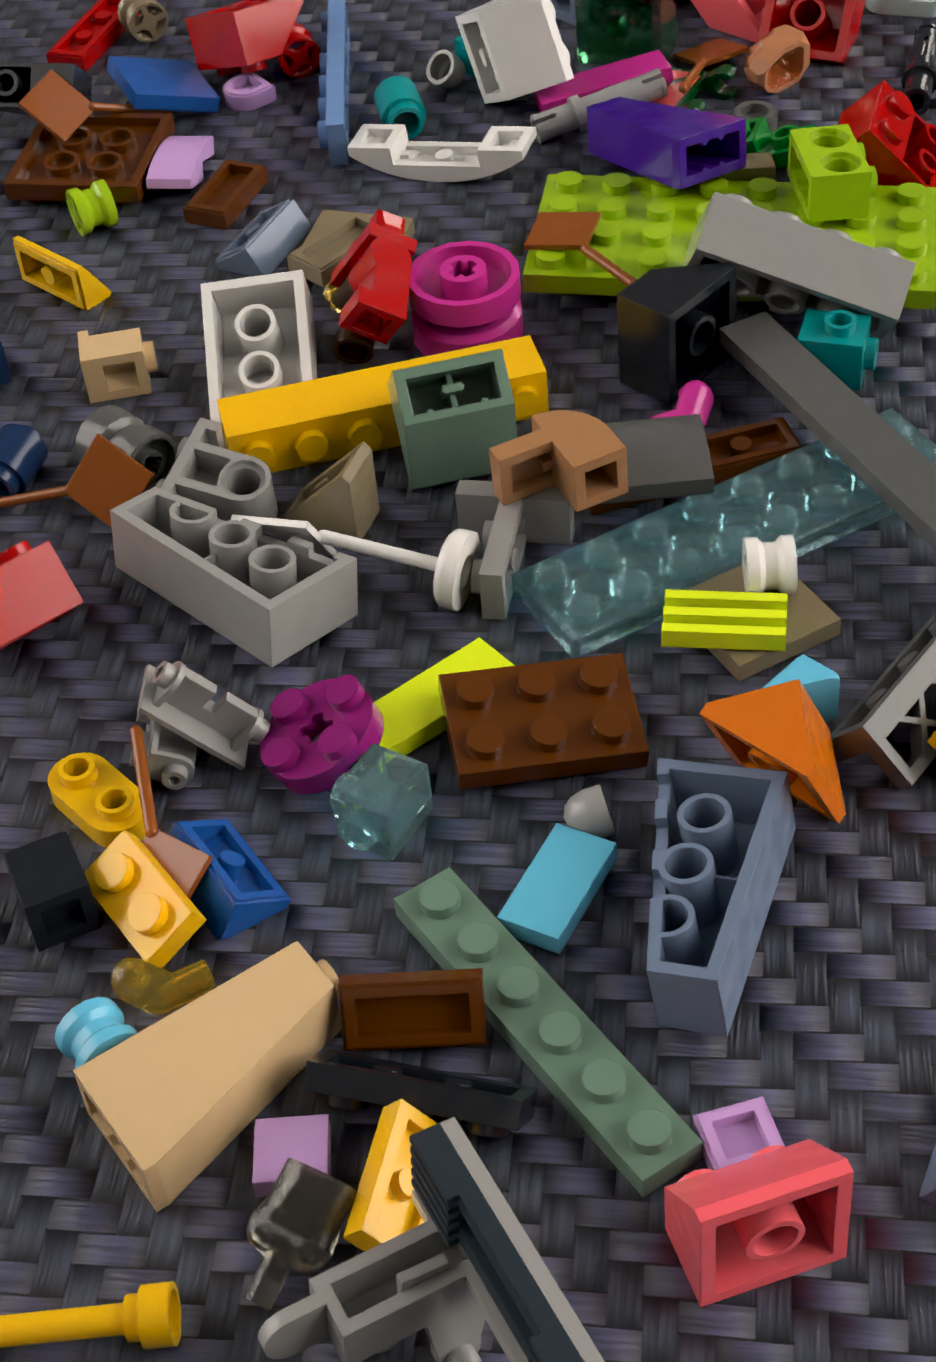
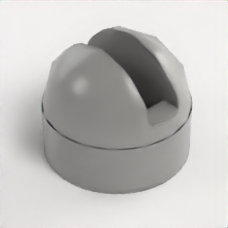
[426,49,465,89]
[564,784,616,838]

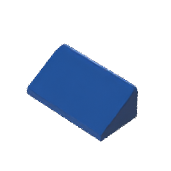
[169,819,291,940]

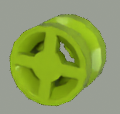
[65,179,119,236]

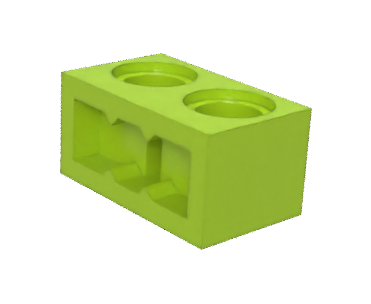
[787,124,878,223]

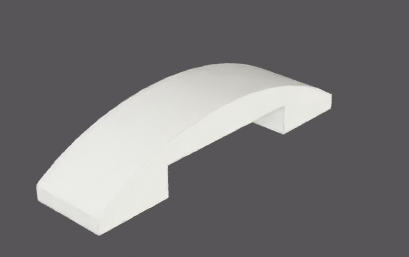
[347,124,537,182]

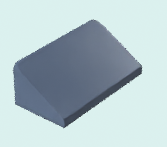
[214,199,311,276]

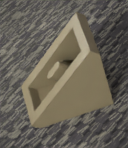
[282,441,380,539]

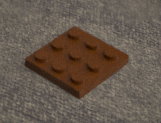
[3,112,175,205]

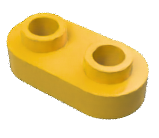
[47,752,146,848]

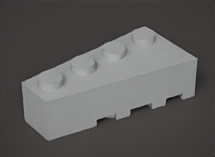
[682,192,916,339]
[110,487,358,667]

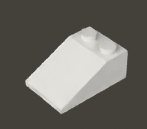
[200,269,317,427]

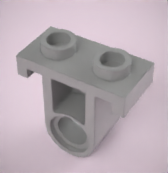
[155,417,278,521]

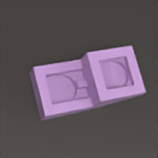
[146,136,214,189]

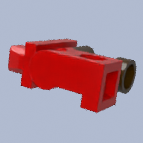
[330,210,417,365]

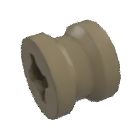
[117,0,169,43]

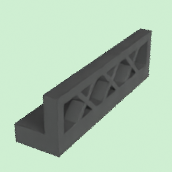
[831,612,936,791]

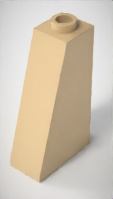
[73,941,342,1212]

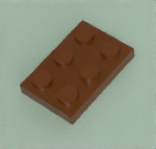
[438,653,649,790]

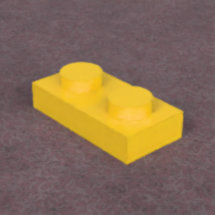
[84,830,206,970]
[343,1099,438,1252]

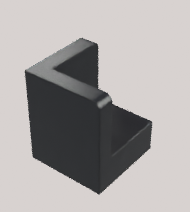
[2,832,102,951]

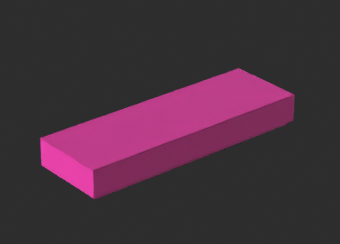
[532,49,674,112]

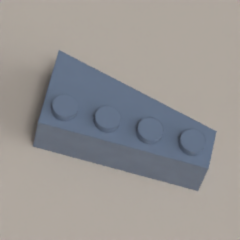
[646,758,796,1037]

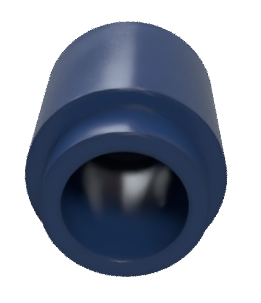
[0,424,48,497]

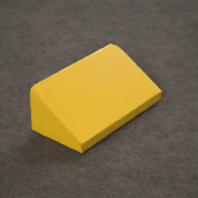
[13,236,111,311]

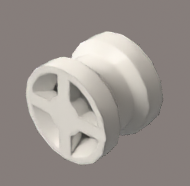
[742,534,798,595]

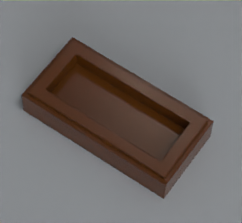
[183,159,269,230]
[338,968,487,1051]

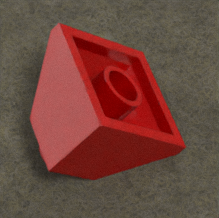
[758,0,865,65]

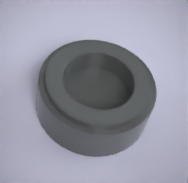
[732,100,778,133]

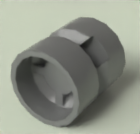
[74,405,178,491]

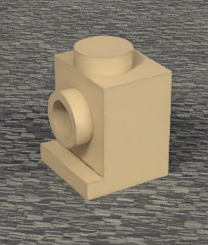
[77,327,158,404]

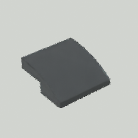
[600,414,714,504]

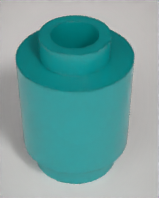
[374,76,426,140]

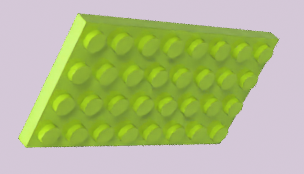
[522,171,936,309]

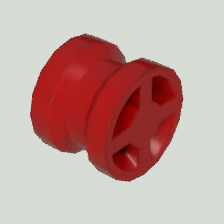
[275,23,321,78]

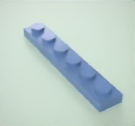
[317,0,350,166]

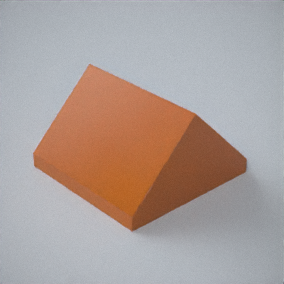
[699,679,846,824]

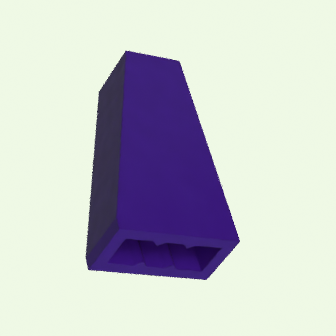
[586,97,746,189]

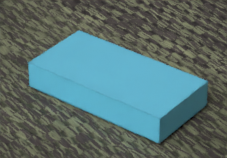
[497,823,617,954]

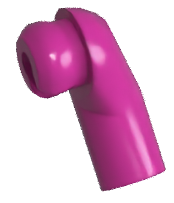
[649,380,714,426]

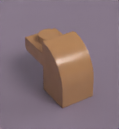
[489,410,629,512]

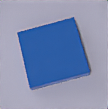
[107,56,220,113]

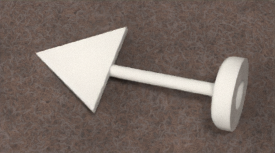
[230,514,479,611]

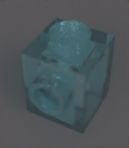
[330,743,433,861]

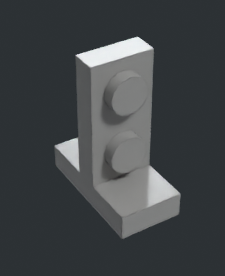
[455,479,575,620]

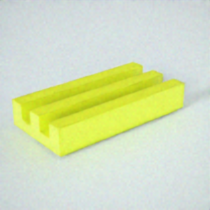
[661,589,788,651]

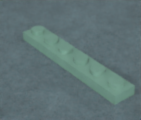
[394,867,703,1198]

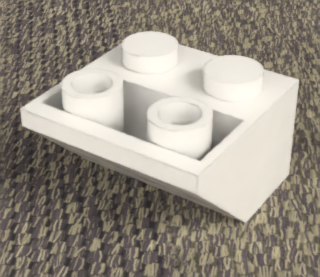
[455,0,574,104]

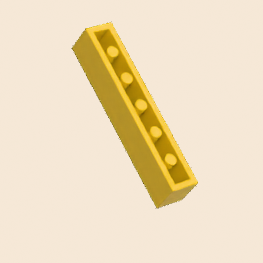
[216,335,549,473]

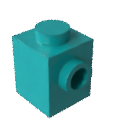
[797,309,879,391]

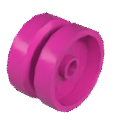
[409,241,524,356]

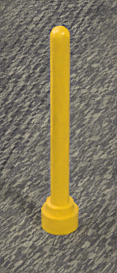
[0,1281,182,1350]

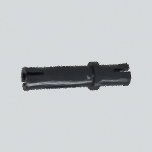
[901,23,936,115]

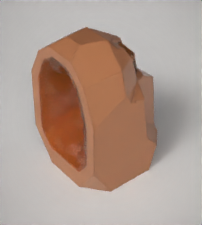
[744,24,810,93]

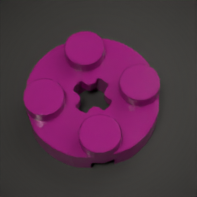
[260,675,384,794]

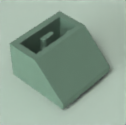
[387,349,517,491]

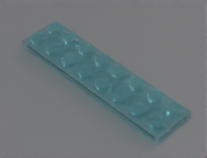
[511,408,936,659]

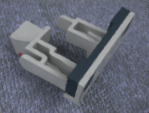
[258,1117,605,1362]

